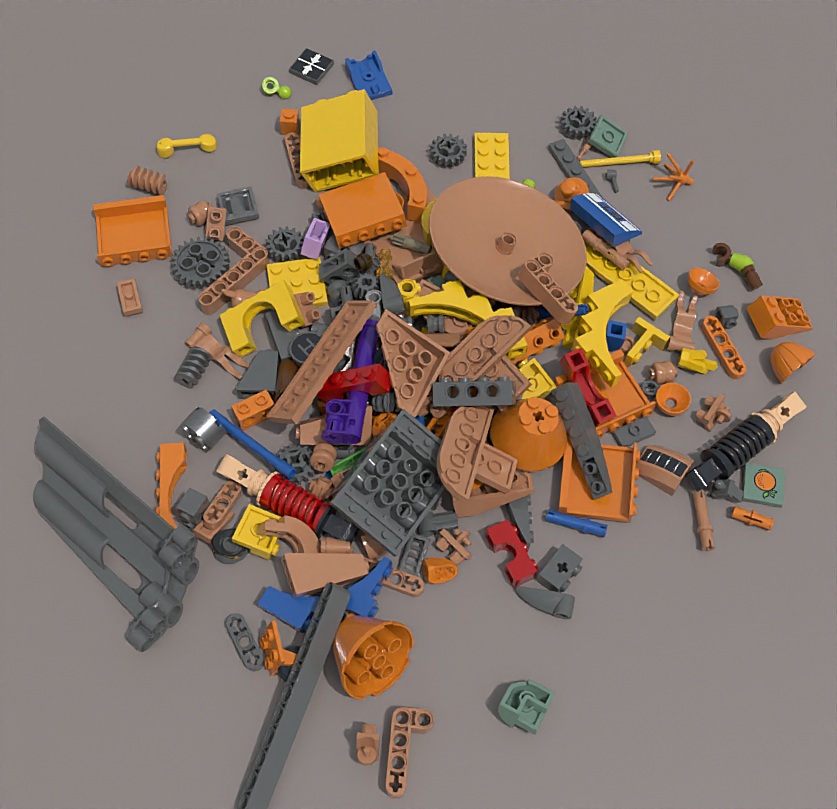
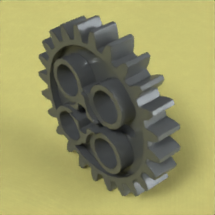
[170,236,230,289]

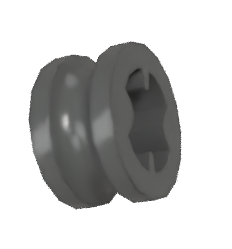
[641,380,659,399]

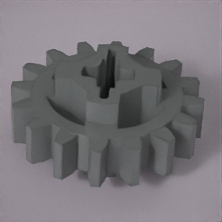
[560,106,597,139]
[430,133,467,167]
[266,226,304,262]
[274,443,315,485]

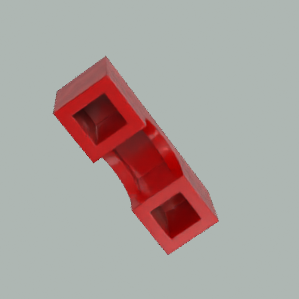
[485,519,538,588]

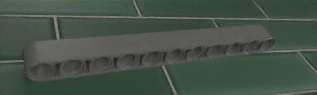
[237,582,350,809]

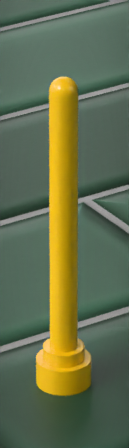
[580,150,661,167]

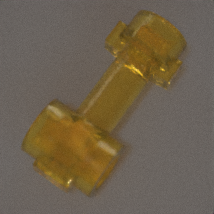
[376,249,394,279]

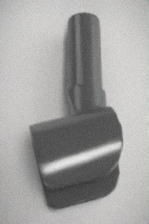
[606,169,619,193]

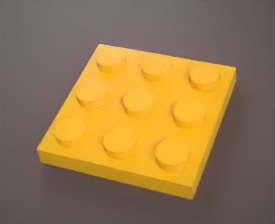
[266,257,328,311]

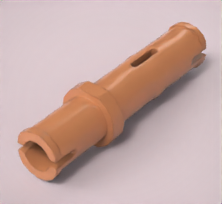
[582,230,630,270]
[692,491,715,551]

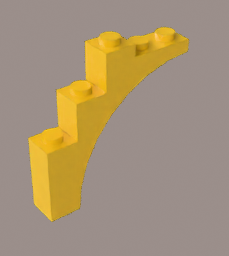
[571,279,633,388]
[408,280,527,359]

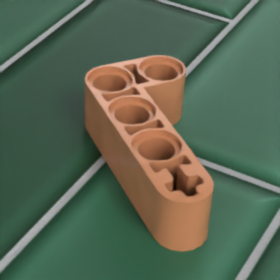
[518,252,578,324]
[386,707,434,800]

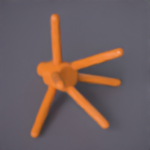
[652,153,694,201]

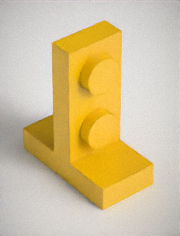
[624,317,670,368]

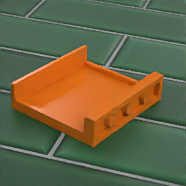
[318,172,407,249]
[93,195,172,267]
[554,349,656,438]
[559,435,640,523]

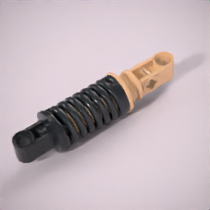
[685,391,807,492]

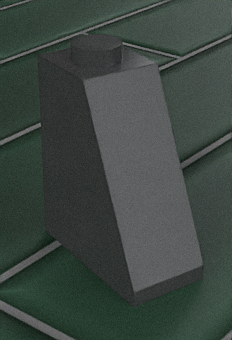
[237,349,280,400]

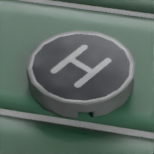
[289,331,322,366]

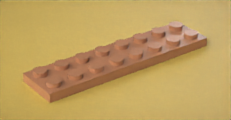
[267,300,377,424]

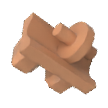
[206,206,226,241]
[294,292,321,327]
[417,389,446,418]
[696,394,732,432]
[436,528,473,565]
[356,724,380,766]

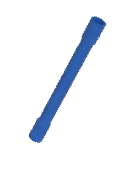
[209,409,297,479]

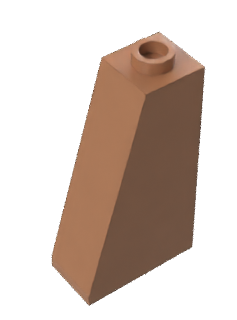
[296,403,372,445]
[281,553,370,599]

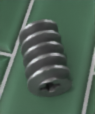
[174,346,213,388]

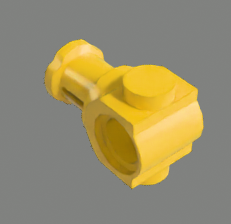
[397,279,422,319]

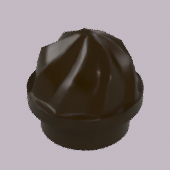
[354,254,373,272]

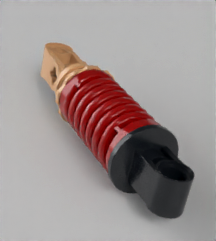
[216,454,360,546]

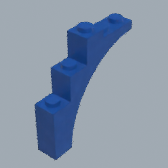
[257,556,393,633]

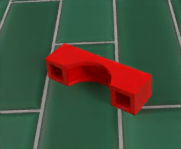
[559,348,617,428]
[316,364,391,403]

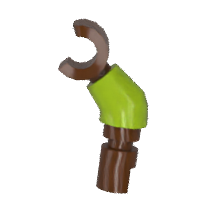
[712,243,763,290]

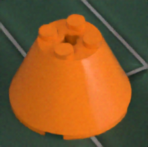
[490,397,568,472]
[332,613,414,700]

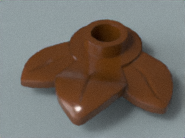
[521,305,539,325]

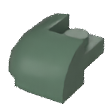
[498,680,555,735]

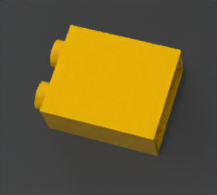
[300,89,379,192]

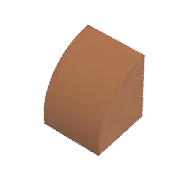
[360,534,388,561]

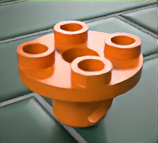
[554,177,589,212]

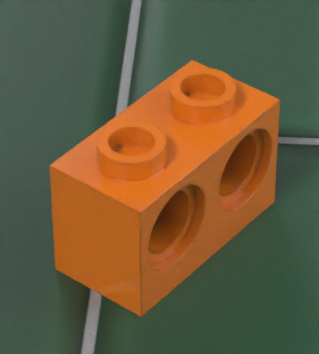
[231,390,275,431]

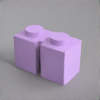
[301,218,330,260]

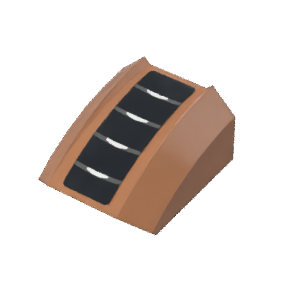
[636,445,694,496]

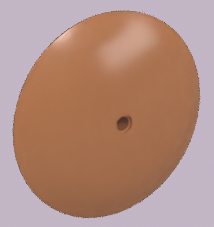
[429,177,587,306]

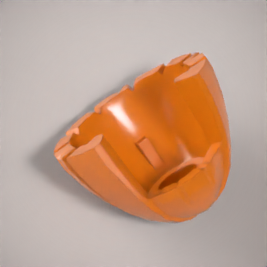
[770,341,816,384]

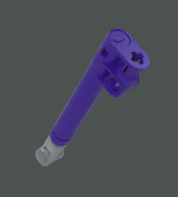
[321,290,384,444]

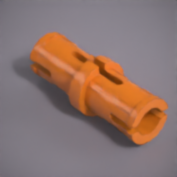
[731,506,774,530]

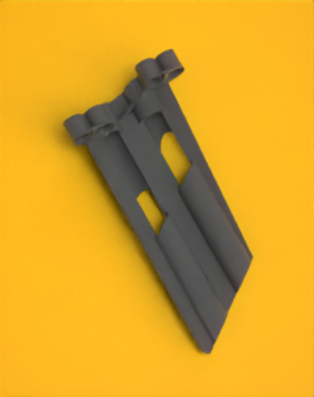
[34,417,199,652]

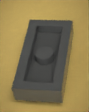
[612,416,656,447]

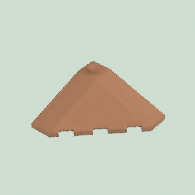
[376,309,450,418]
[452,469,534,518]

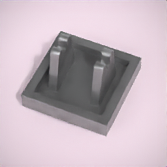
[217,187,259,225]

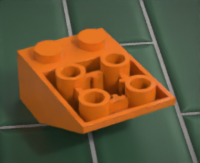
[746,295,813,339]

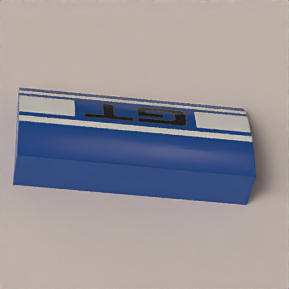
[570,193,642,247]

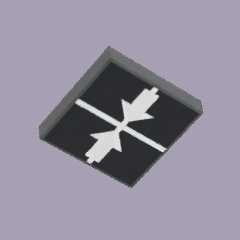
[289,48,334,85]

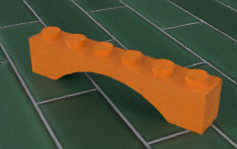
[156,442,187,529]

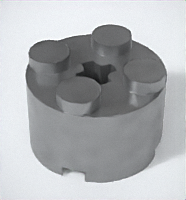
[180,406,227,452]

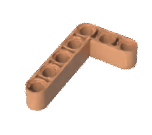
[198,227,269,315]

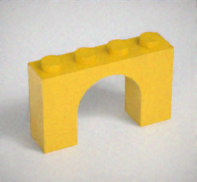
[220,280,305,358]

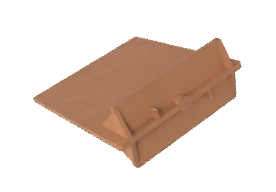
[370,186,444,292]

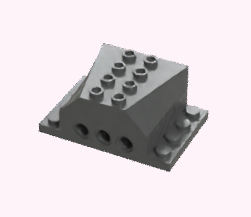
[329,409,446,557]

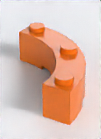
[378,147,427,223]

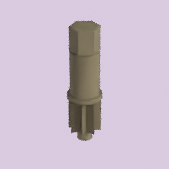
[390,233,432,254]

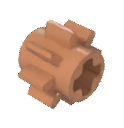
[309,476,335,501]

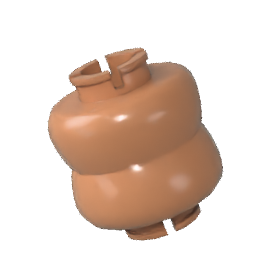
[187,200,212,226]
[648,361,678,385]
[310,443,337,472]

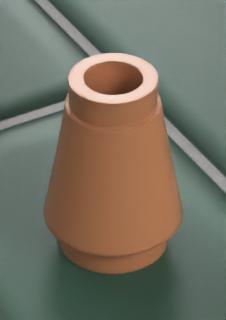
[320,537,350,554]

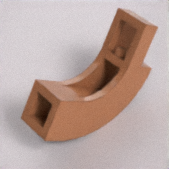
[258,516,321,553]

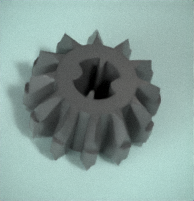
[351,271,381,301]
[371,390,401,412]

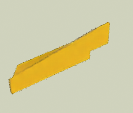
[561,266,594,349]

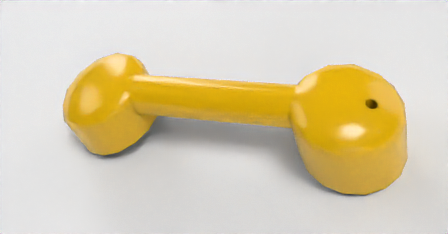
[156,134,217,158]

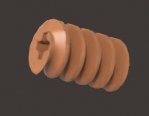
[127,165,167,195]

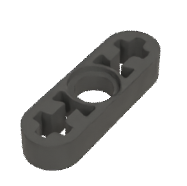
[226,613,264,671]

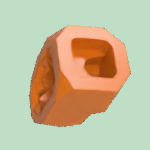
[422,557,458,584]

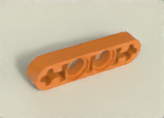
[701,316,746,380]

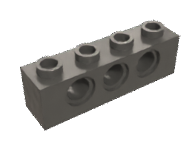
[433,377,516,407]

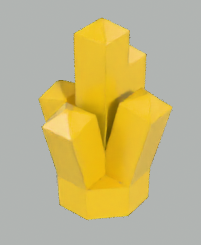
[677,348,718,374]

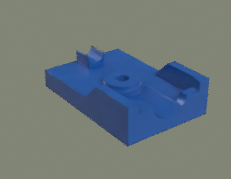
[345,51,392,100]

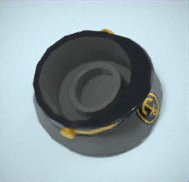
[212,528,249,564]

